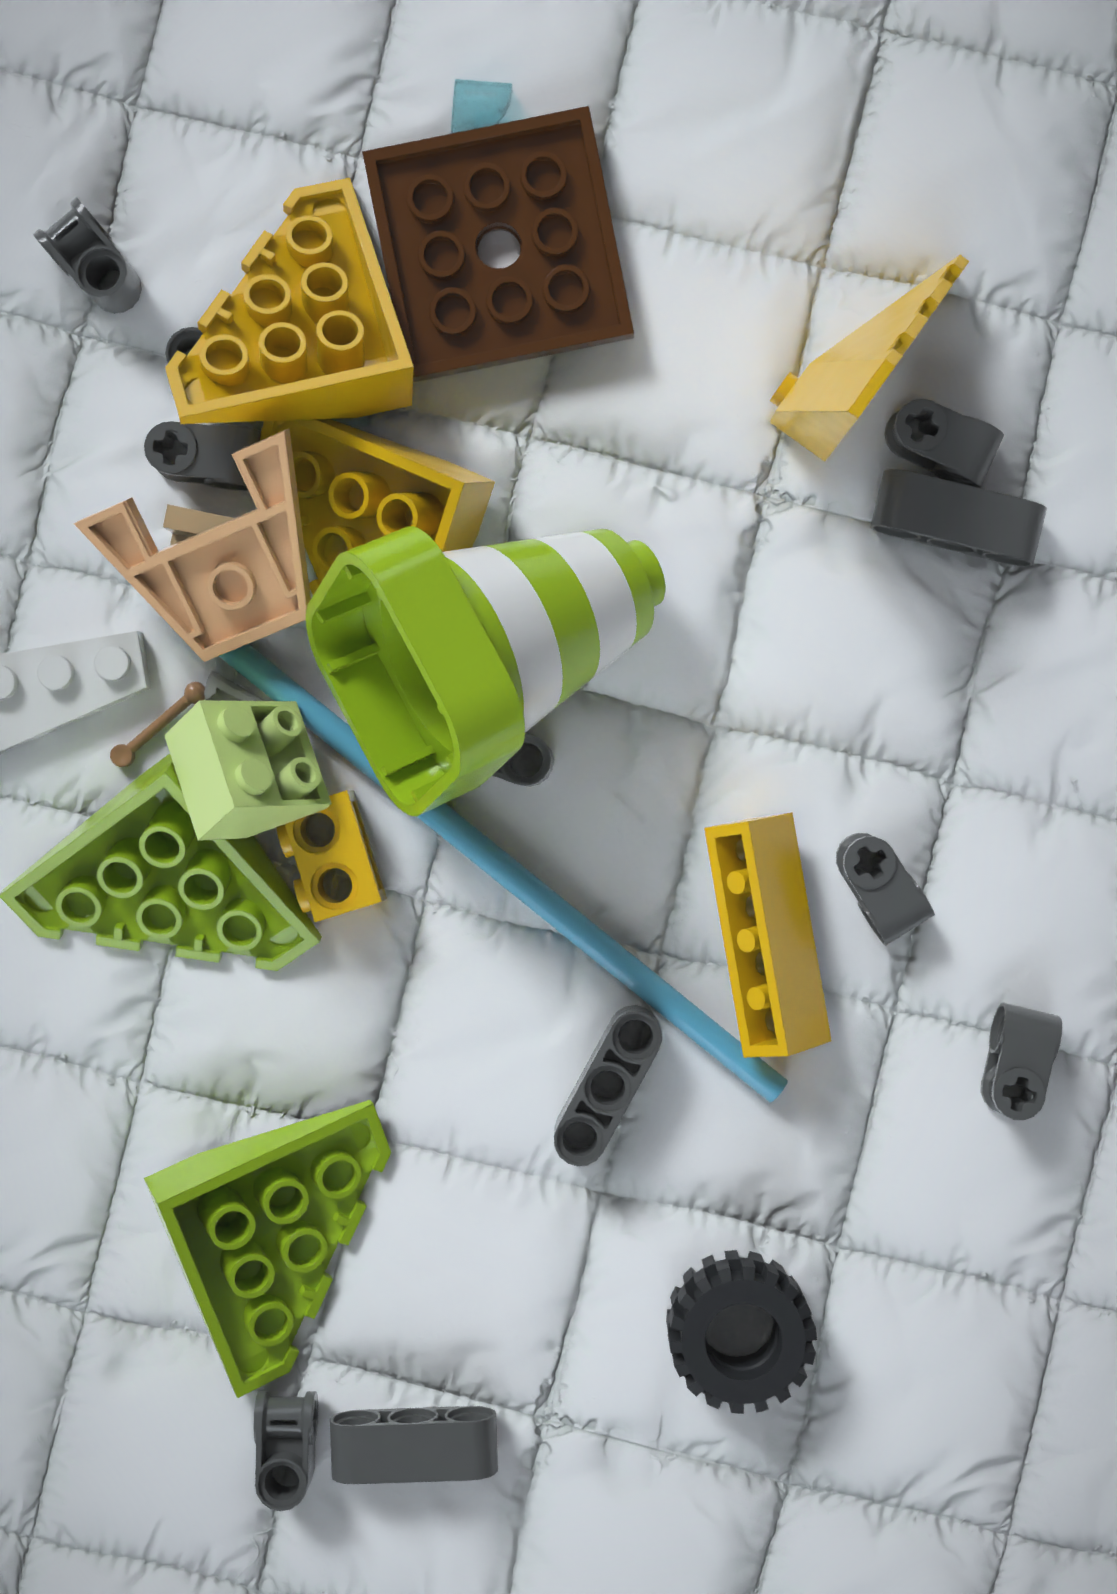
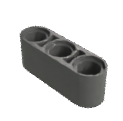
[870,469,1047,567]
[554,1005,662,1166]
[330,1406,498,1484]

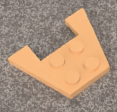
[74,428,311,662]

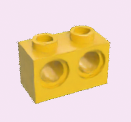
[276,790,387,922]

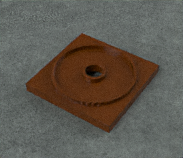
[362,106,634,382]

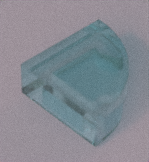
[451,79,513,133]

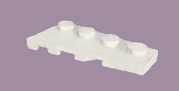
[0,631,151,755]

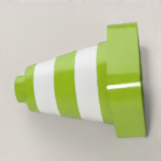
[306,526,666,816]

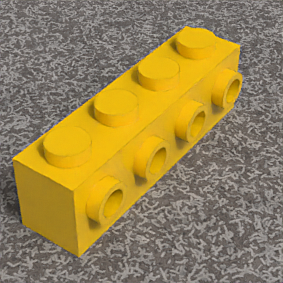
[704,812,832,1058]

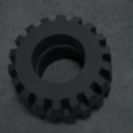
[666,1250,817,1414]

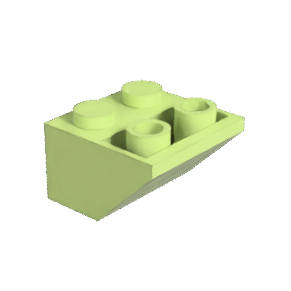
[164,700,332,840]

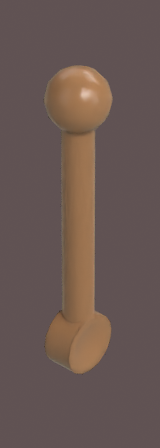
[110,682,205,767]

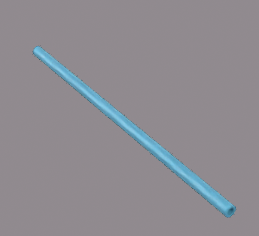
[219,644,788,1103]

